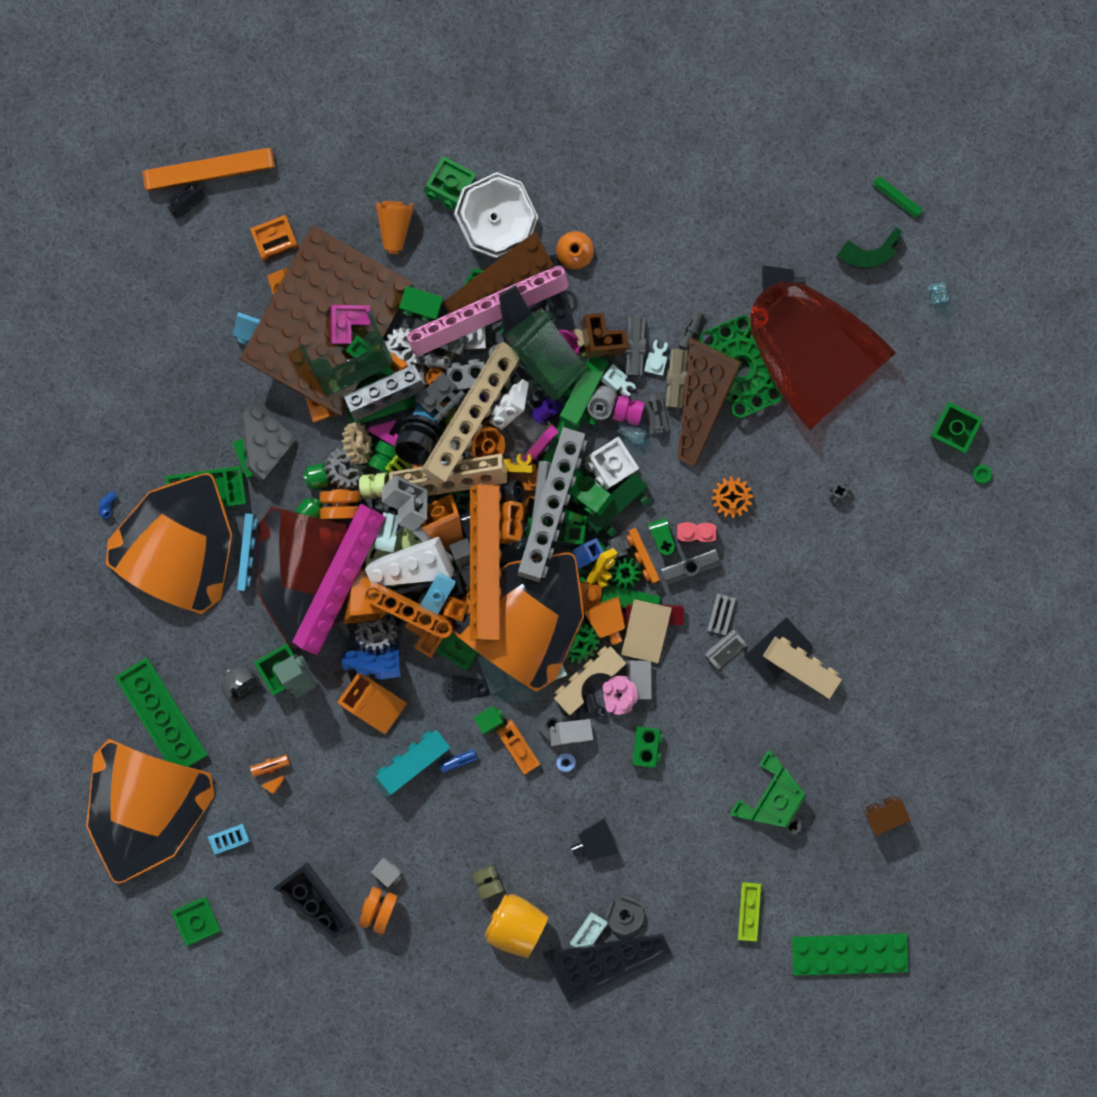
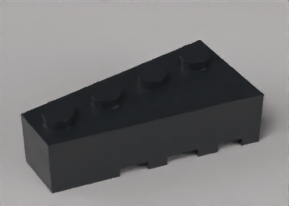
[386,569,464,631]
[274,862,353,938]

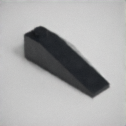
[499,285,547,361]

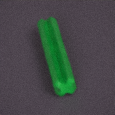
[873,176,923,218]

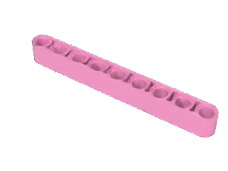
[407,266,569,355]

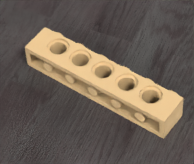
[389,454,507,496]

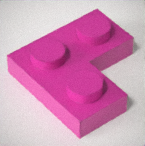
[330,305,370,345]

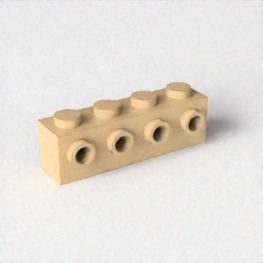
[763,637,842,699]

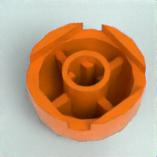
[466,426,505,459]

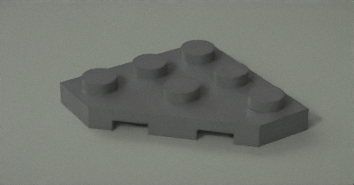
[241,400,296,481]

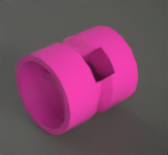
[612,396,645,426]

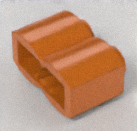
[499,501,523,545]

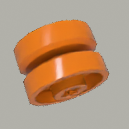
[319,489,362,519]
[358,886,398,935]

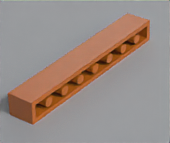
[470,484,501,642]

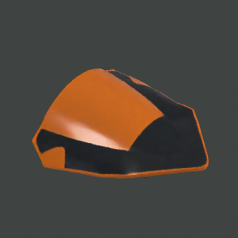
[106,473,232,614]
[451,553,584,692]
[86,739,215,883]

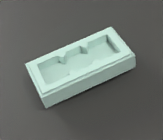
[570,912,607,947]

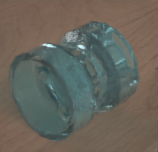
[928,282,950,305]

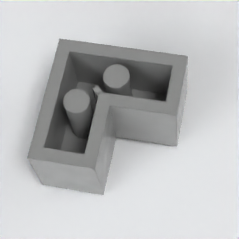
[382,475,427,531]

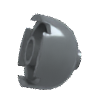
[221,667,260,704]

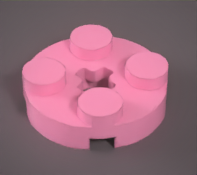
[603,676,638,715]

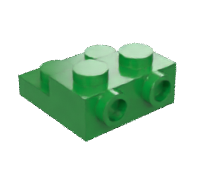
[423,156,476,210]

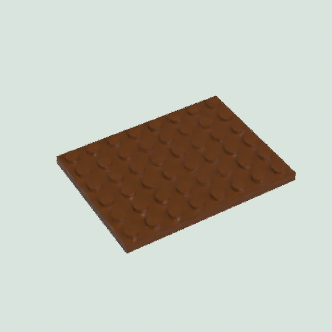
[239,225,412,416]

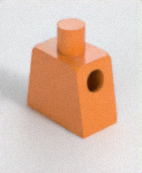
[584,596,626,645]

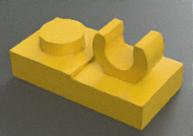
[504,454,536,473]
[587,548,618,587]

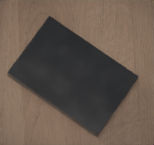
[744,617,813,684]

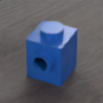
[571,538,603,569]

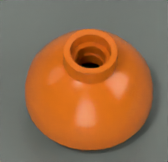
[556,231,594,270]

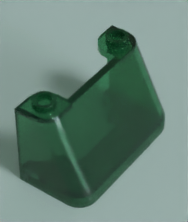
[505,307,588,402]

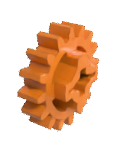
[711,476,753,518]

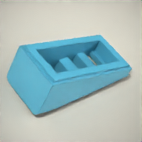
[208,823,251,855]

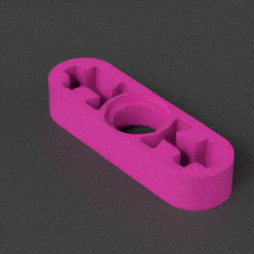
[523,425,559,464]

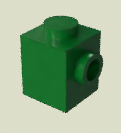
[473,706,505,736]

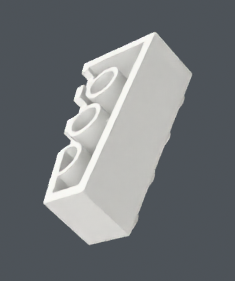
[365,537,454,586]

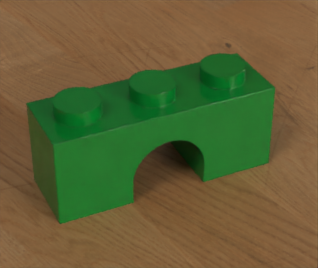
[554,465,614,517]
[526,518,586,545]

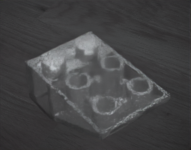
[497,401,552,463]

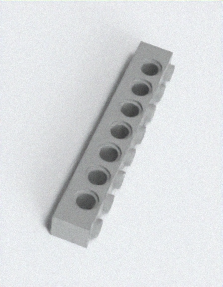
[517,427,587,582]

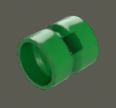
[368,440,396,473]

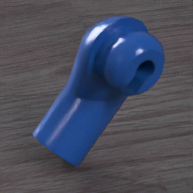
[99,491,118,519]

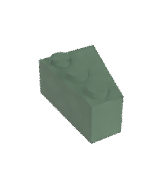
[272,654,317,698]

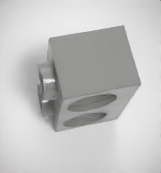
[446,359,484,392]

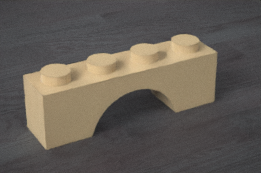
[554,646,626,715]

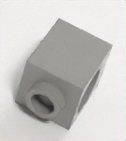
[371,856,402,887]

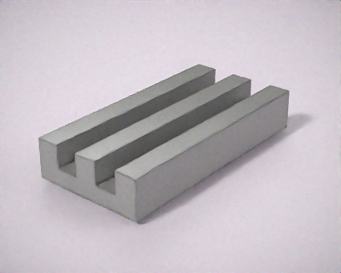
[707,593,736,635]

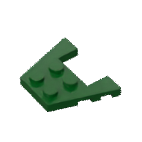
[730,750,807,828]

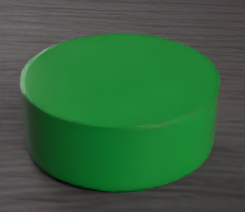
[972,465,992,484]

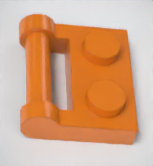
[250,215,298,261]

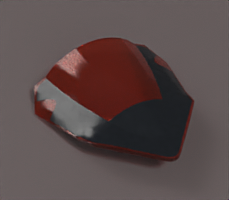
[258,506,377,648]

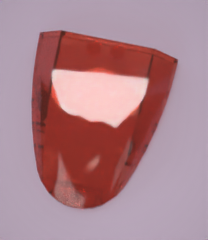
[750,282,896,431]

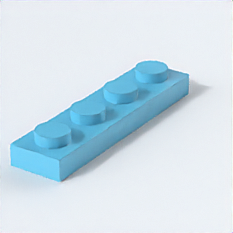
[237,514,257,591]

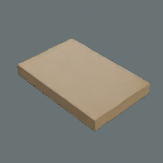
[621,599,671,663]

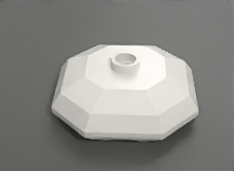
[454,172,538,258]

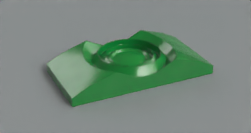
[165,466,246,507]

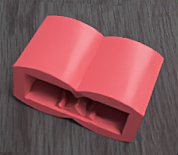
[677,522,716,542]

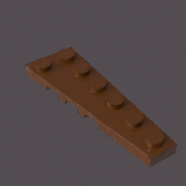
[442,232,554,314]

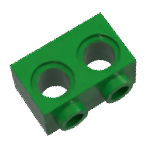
[632,726,663,767]

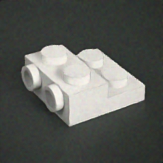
[489,379,529,430]
[584,436,639,490]

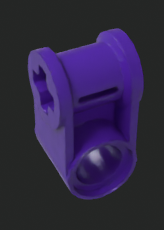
[532,393,564,424]

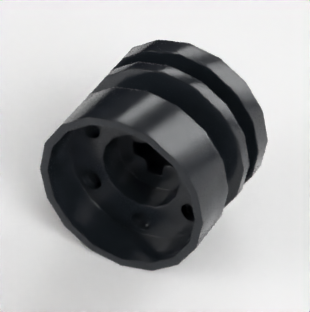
[393,415,441,466]

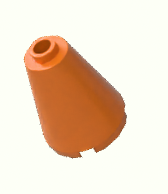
[376,201,414,254]

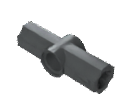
[626,317,646,376]
[661,549,721,585]

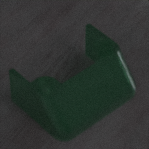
[299,311,392,395]

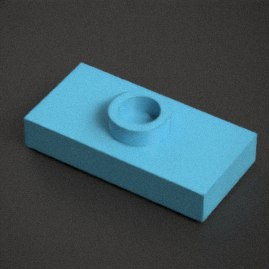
[420,572,455,614]

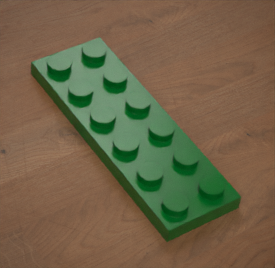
[114,657,208,767]
[792,933,908,975]

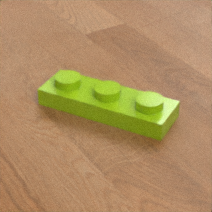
[738,882,761,941]

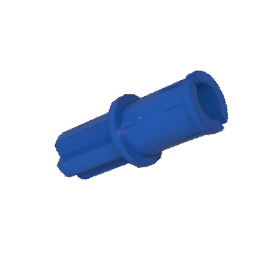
[439,749,477,774]

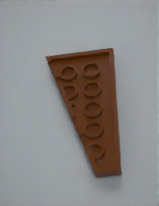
[678,338,742,467]

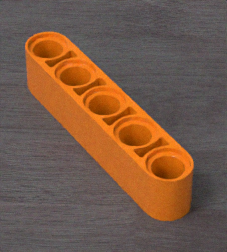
[365,583,452,638]

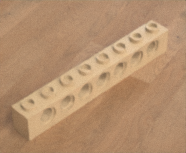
[421,342,522,484]

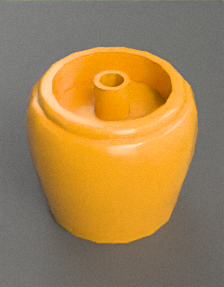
[484,894,549,959]

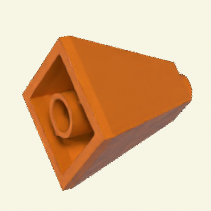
[421,493,463,553]
[343,568,387,624]

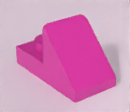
[368,420,398,446]

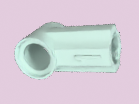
[375,512,398,553]

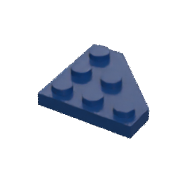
[342,644,401,679]

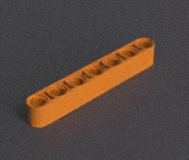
[142,148,275,191]

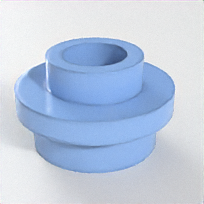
[557,753,576,773]

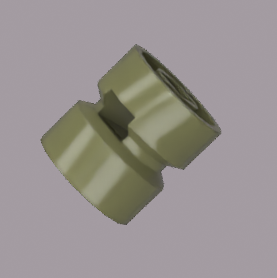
[471,865,504,899]

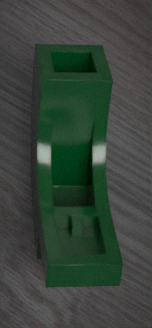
[836,227,902,269]

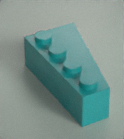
[372,730,450,798]

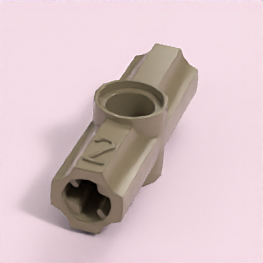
[665,349,688,408]

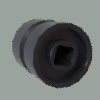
[494,479,525,504]

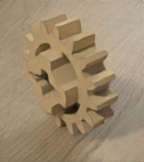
[342,422,373,464]

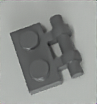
[416,373,466,423]

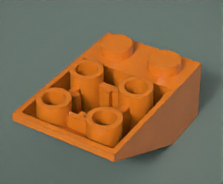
[337,673,407,734]

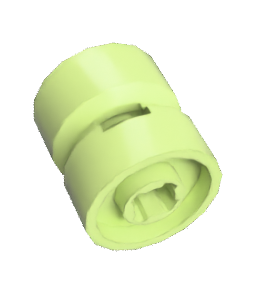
[359,473,389,500]

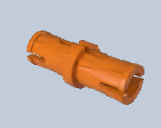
[250,754,290,778]

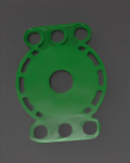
[699,315,783,419]

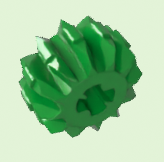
[609,557,642,589]

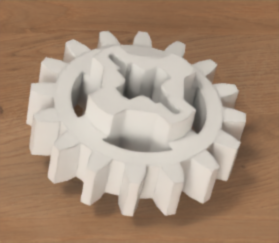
[384,328,424,367]

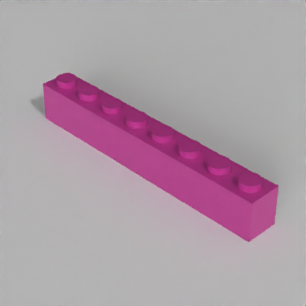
[292,504,386,655]

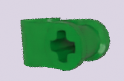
[648,517,675,555]

